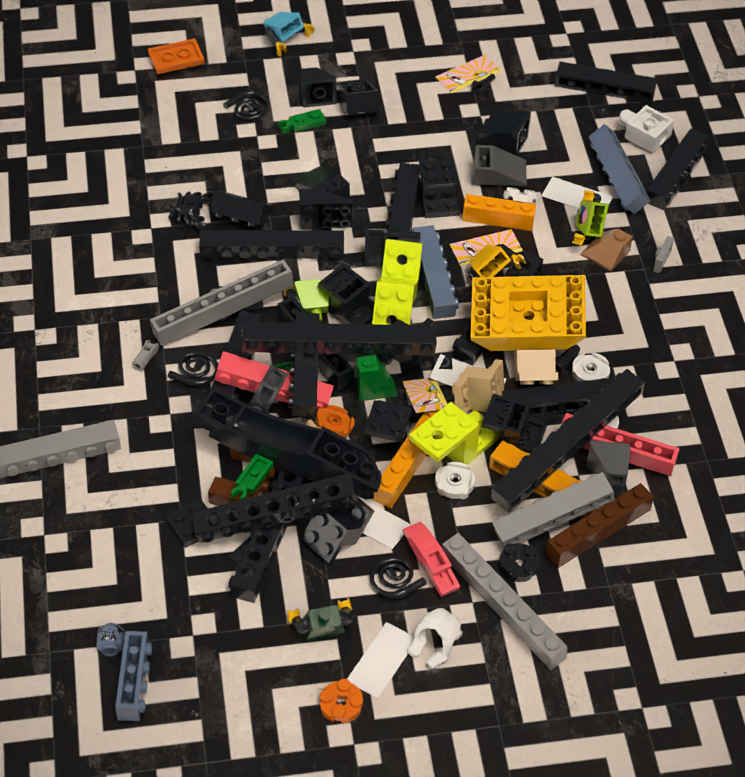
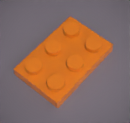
[148,38,205,74]

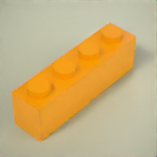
[463,194,536,231]

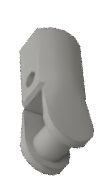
[132,340,159,372]

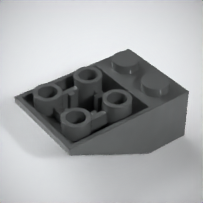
[474,145,527,186]

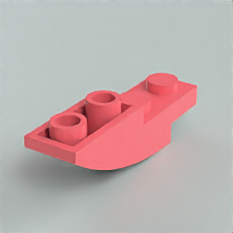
[402,521,460,597]

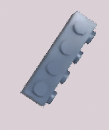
[115,631,152,721]

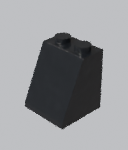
[477,111,531,156]

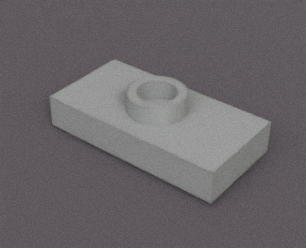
[653,236,674,273]

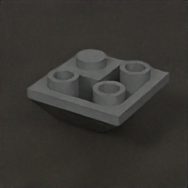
[586,440,630,487]

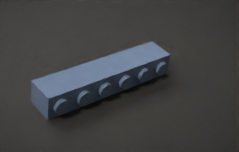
[589,124,651,214]
[413,225,459,319]

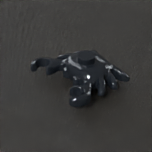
[168,192,214,229]

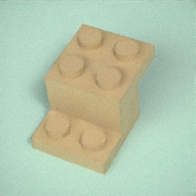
[513,350,558,384]
[452,359,504,414]

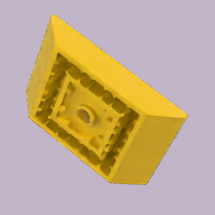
[471,275,586,351]

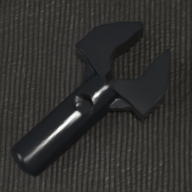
[471,74,496,96]

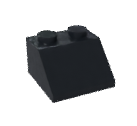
[300,67,336,108]

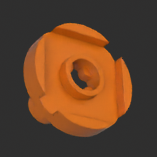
[315,405,355,438]
[320,679,363,723]

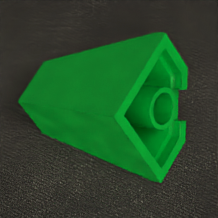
[353,355,397,401]

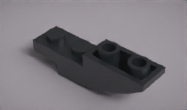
[249,365,288,413]

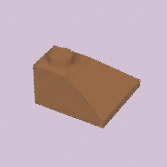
[581,229,633,272]

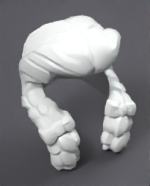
[408,608,462,669]

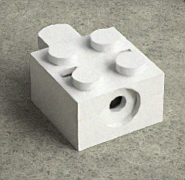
[619,105,674,153]

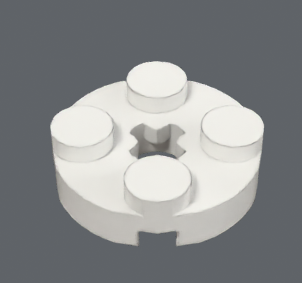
[503,187,539,203]
[572,353,610,382]
[435,462,475,499]

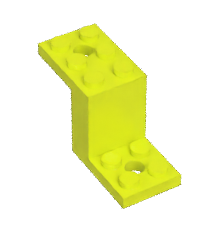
[372,239,423,325]
[409,402,500,465]

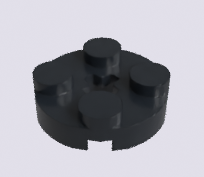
[499,543,541,582]

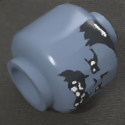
[96,623,125,656]

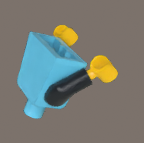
[264,12,314,56]

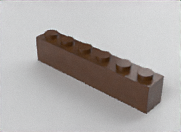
[545,483,654,568]

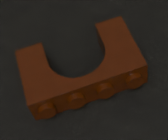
[208,448,277,516]

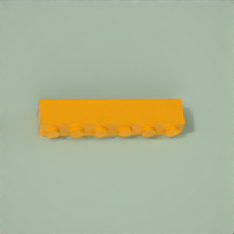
[374,410,439,508]
[489,441,603,518]

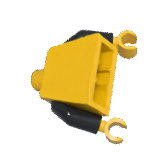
[469,244,526,281]

